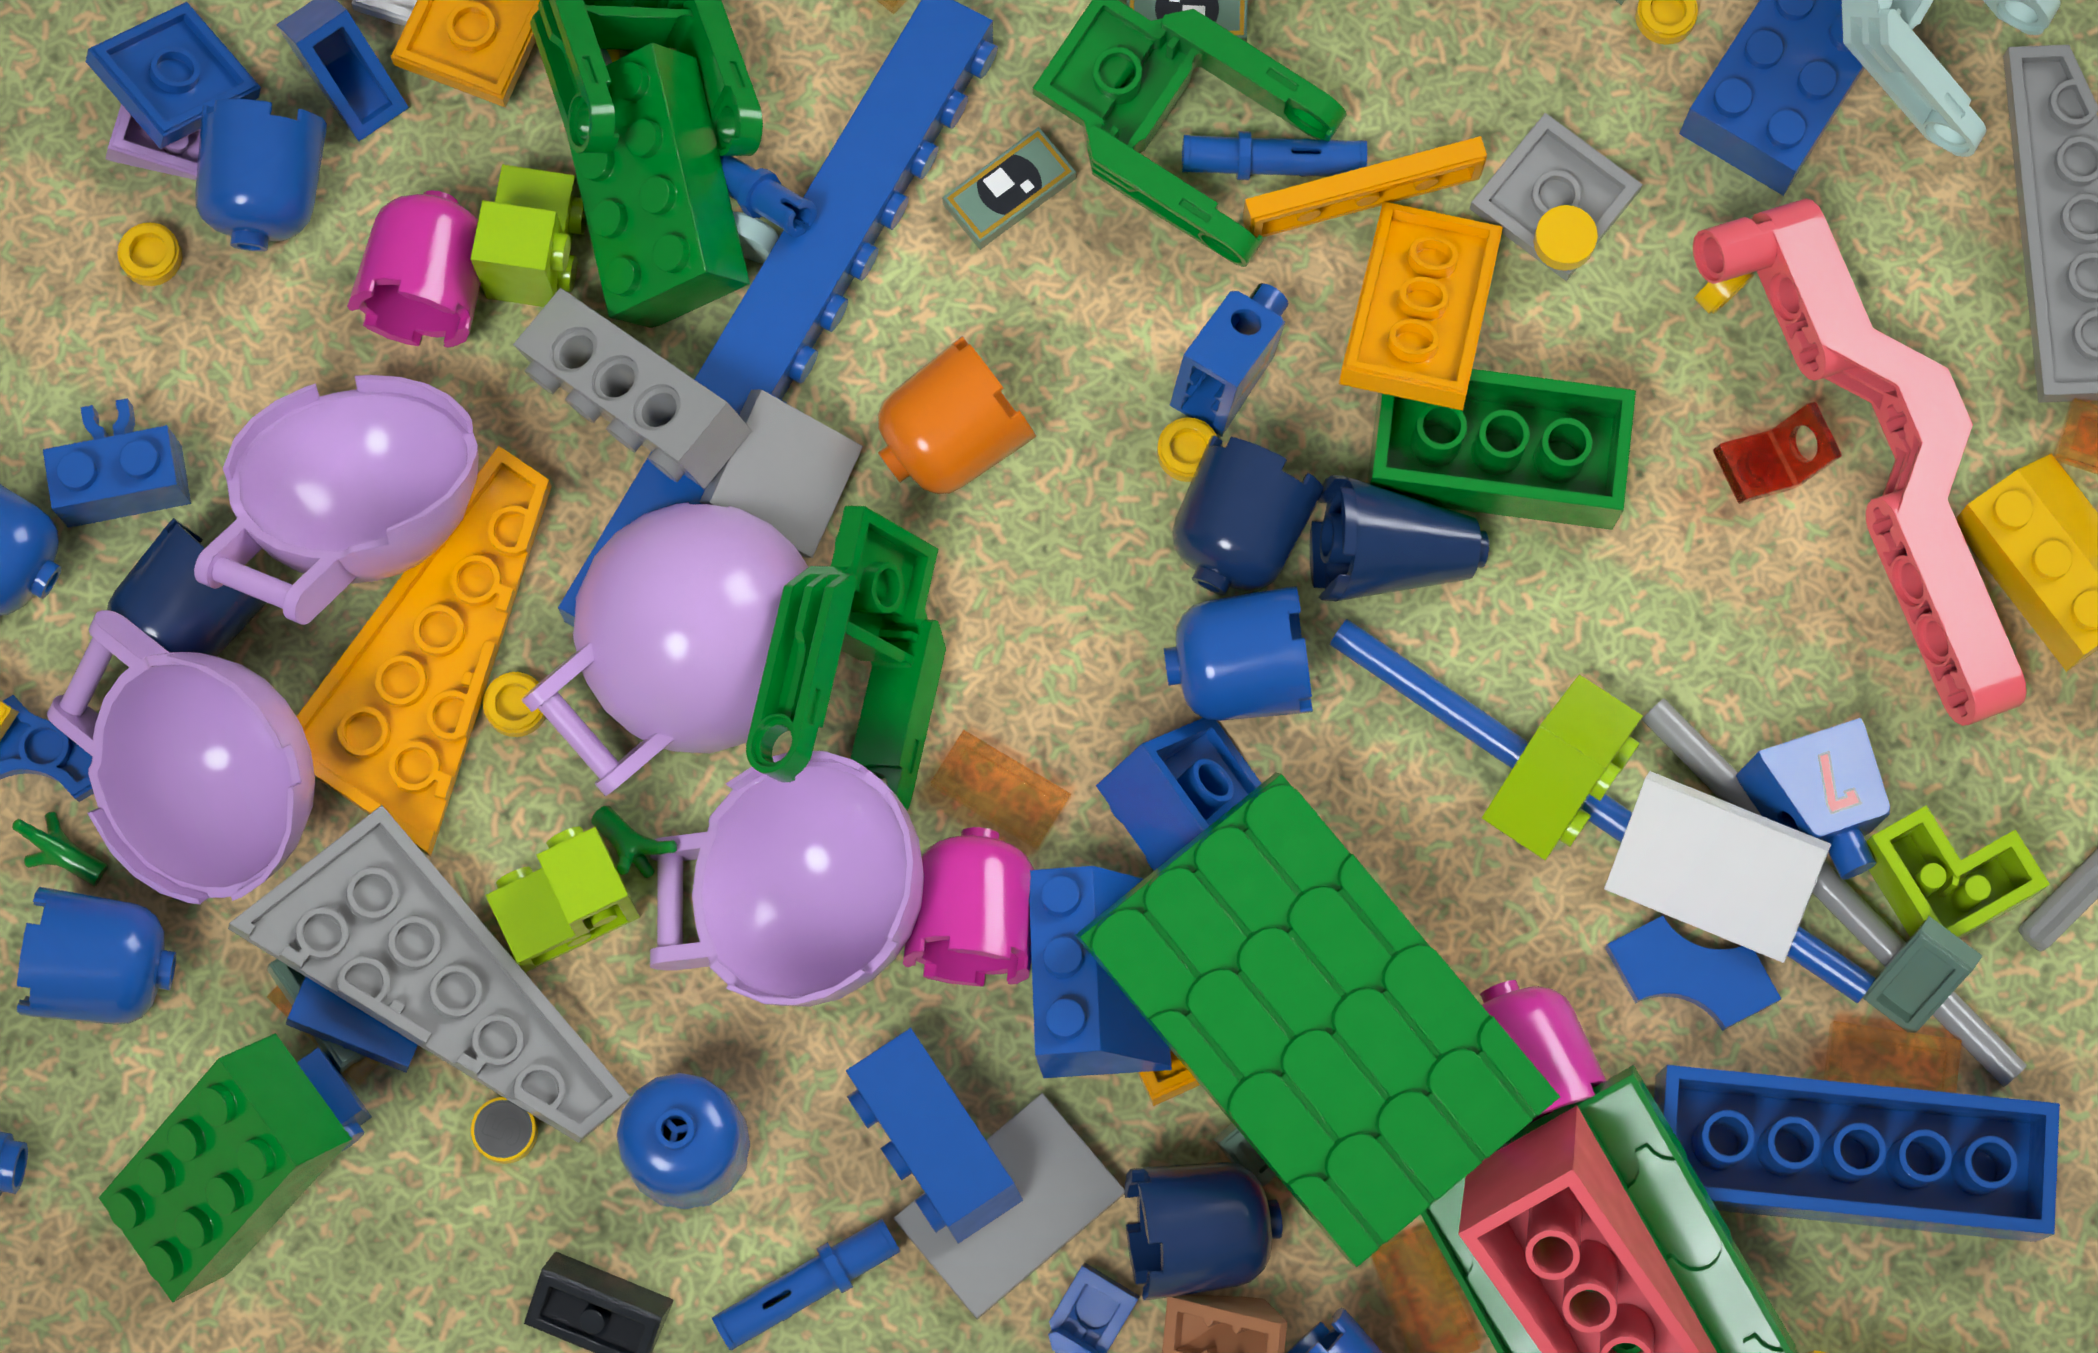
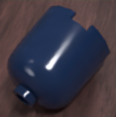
[1172,436,1323,595]
[107,518,267,657]
[1124,1162,1283,1301]

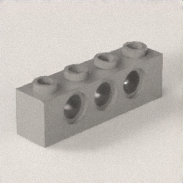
[513,288,752,489]

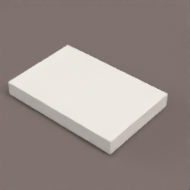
[1604,771,1831,963]

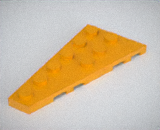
[296,446,552,857]

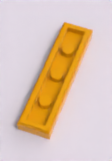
[1242,136,1487,238]

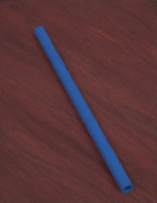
[1330,619,1875,1003]

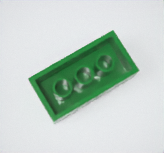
[567,43,750,328]
[1367,369,1636,530]
[99,1033,352,1303]

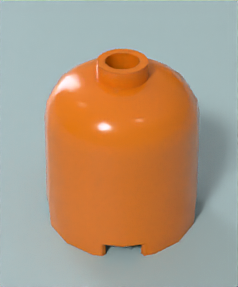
[878,336,1036,494]

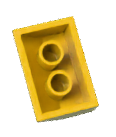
[1956,453,2098,672]

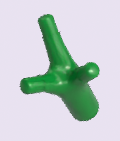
[591,806,677,878]
[12,812,108,887]

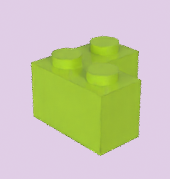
[471,164,587,307]
[1482,674,1643,861]
[1866,805,2050,939]
[485,826,640,973]

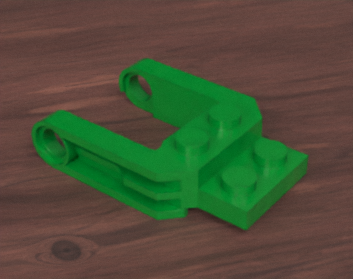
[530,0,763,156]
[1033,0,1347,267]
[746,506,946,811]

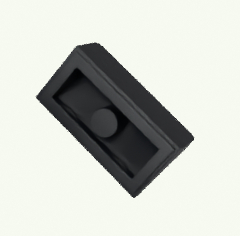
[524,1252,674,1353]

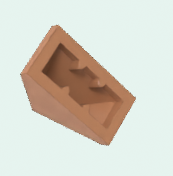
[1162,1295,1287,1353]

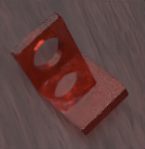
[1713,402,1842,504]

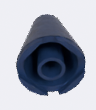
[1309,475,1489,602]

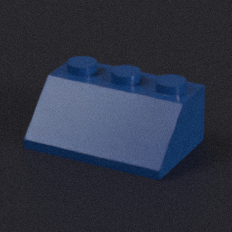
[1096,718,1262,870]
[1029,866,1172,1078]

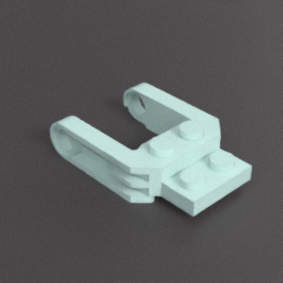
[1842,0,2061,157]

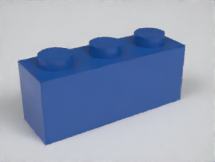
[846,1028,1023,1244]

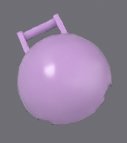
[194,375,479,625]
[521,502,808,796]
[47,610,315,904]
[650,751,924,1007]

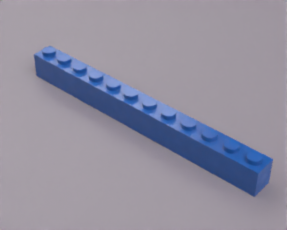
[558,0,998,627]

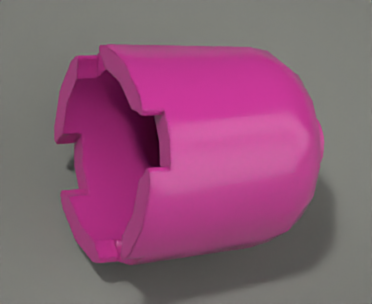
[347,190,481,348]
[903,827,1034,987]
[1480,980,1606,1125]

